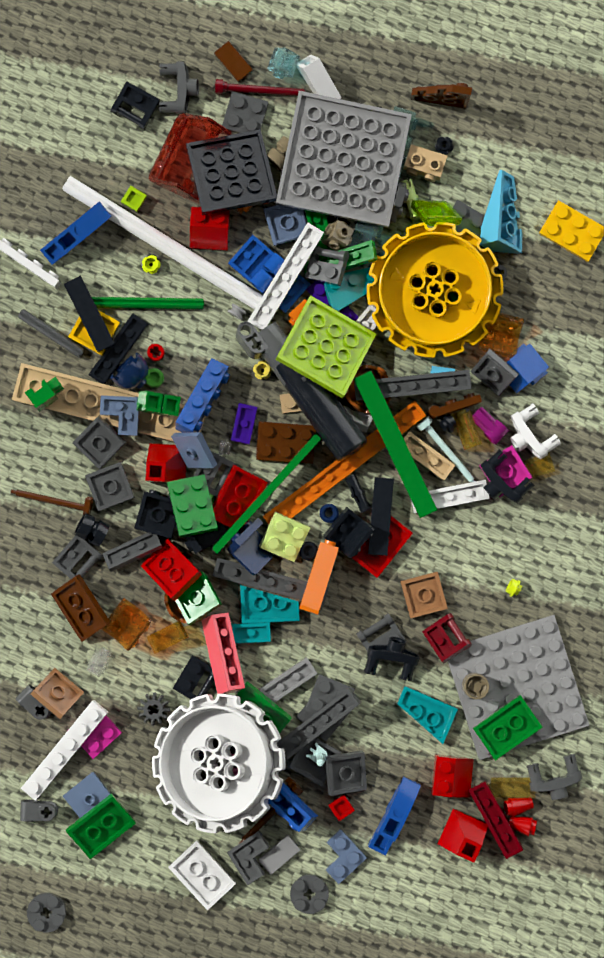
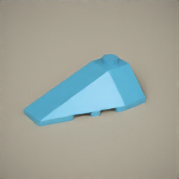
[480,170,523,254]

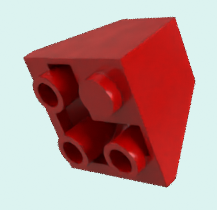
[145,443,187,483]
[437,808,488,863]

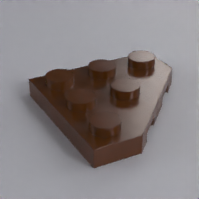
[410,83,472,109]

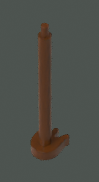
[11,489,94,515]
[239,777,304,844]

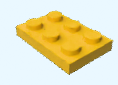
[539,200,604,262]

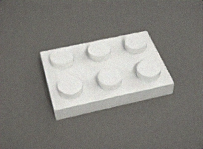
[168,840,236,910]

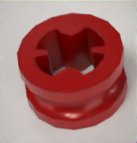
[147,344,165,361]

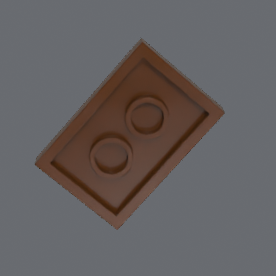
[256,422,316,464]
[51,574,111,642]

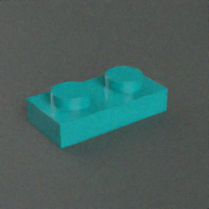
[231,622,271,644]

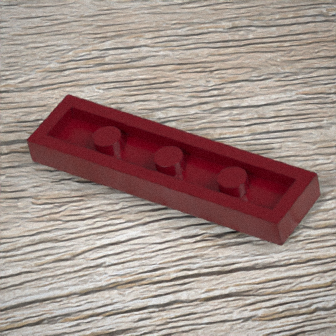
[468,780,524,859]

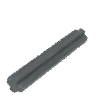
[18,309,85,358]

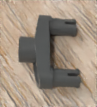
[159,61,199,114]
[526,754,583,800]

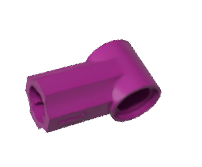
[470,406,509,445]

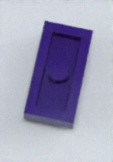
[231,403,258,445]

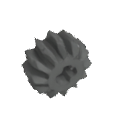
[137,692,171,726]

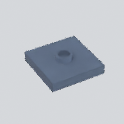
[263,205,307,246]
[171,432,217,468]
[63,771,111,818]

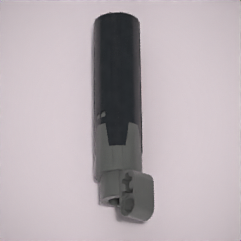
[236,322,367,461]

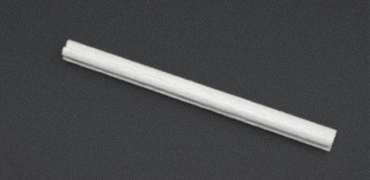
[62,176,263,310]

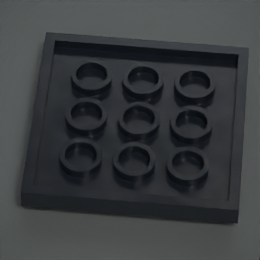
[186,129,277,215]

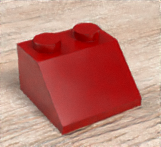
[190,207,230,251]
[431,754,474,797]

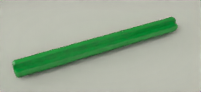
[92,297,204,309]

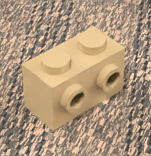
[403,144,447,182]

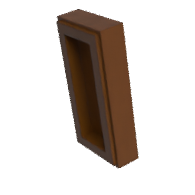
[214,41,253,83]

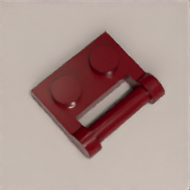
[422,613,472,664]

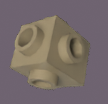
[321,220,354,251]

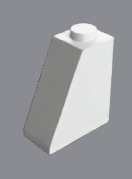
[295,55,342,99]

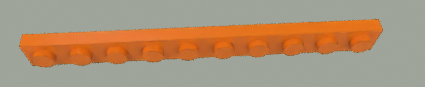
[263,400,426,524]

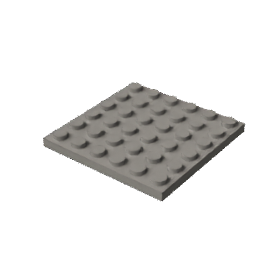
[276,91,412,227]
[448,615,590,760]

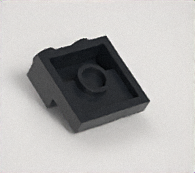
[134,490,176,539]

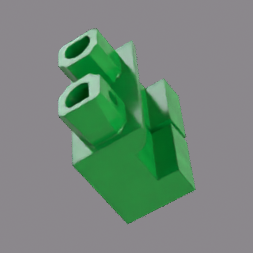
[25,377,64,412]
[136,391,181,416]

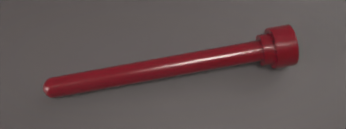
[215,79,306,96]

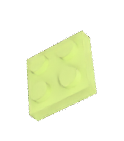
[259,512,310,562]

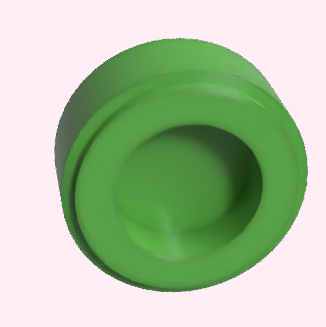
[145,368,164,388]

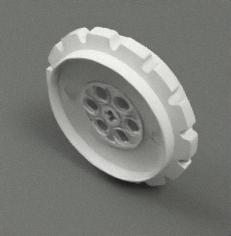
[152,694,285,833]

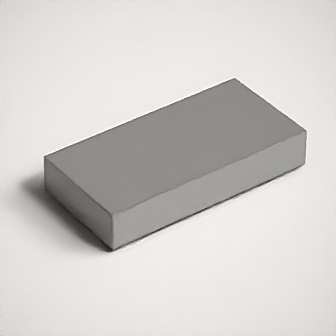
[258,835,300,875]

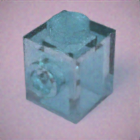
[267,48,300,79]

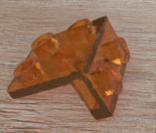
[478,313,524,358]
[102,598,151,651]

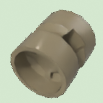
[267,136,289,172]
[462,673,489,699]

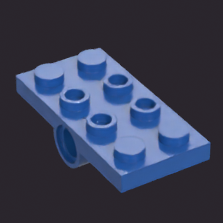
[228,235,311,314]

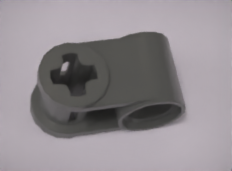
[15,684,52,720]
[20,800,58,822]

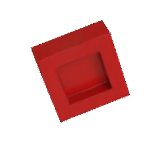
[328,794,355,821]

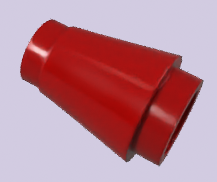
[504,797,534,817]
[509,816,537,836]

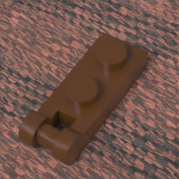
[428,393,482,418]

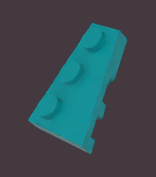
[323,267,374,311]
[240,585,300,623]
[397,686,458,744]

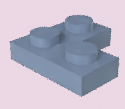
[100,395,139,436]
[325,829,367,884]

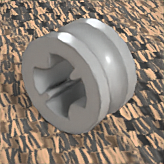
[228,304,247,321]

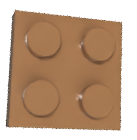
[400,571,448,619]
[31,668,84,719]

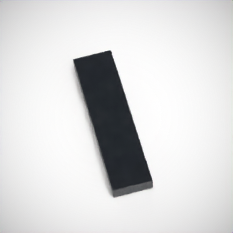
[64,275,115,353]
[88,313,149,384]
[368,477,394,556]

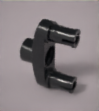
[480,449,535,504]
[364,637,420,681]

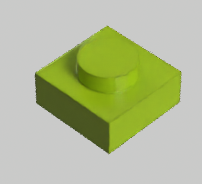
[121,185,147,213]

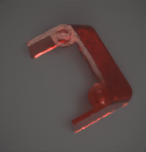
[149,113,232,201]

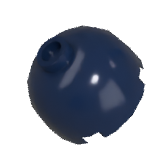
[110,352,148,390]

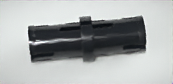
[345,474,372,513]

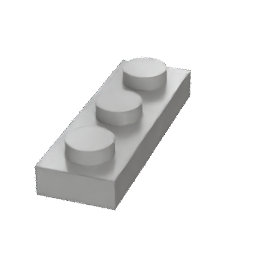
[259,657,318,703]

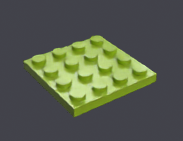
[275,295,376,398]

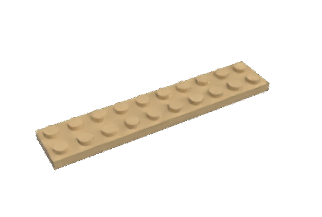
[12,363,205,442]

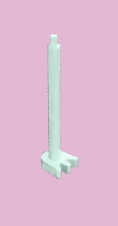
[416,416,476,482]
[306,742,327,766]

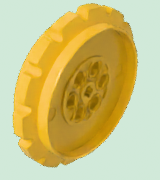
[367,221,503,358]

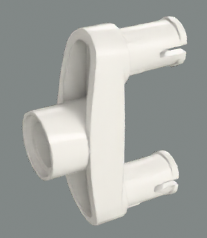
[510,403,561,459]

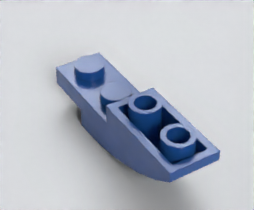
[40,201,112,265]
[368,776,421,856]

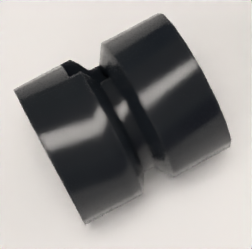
[74,513,110,547]

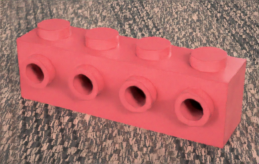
[201,613,245,694]

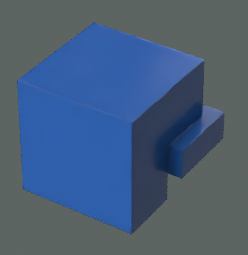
[506,344,549,394]

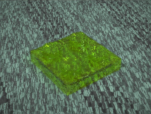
[411,200,462,226]

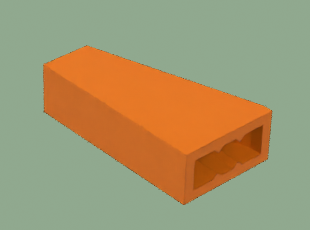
[299,540,339,614]

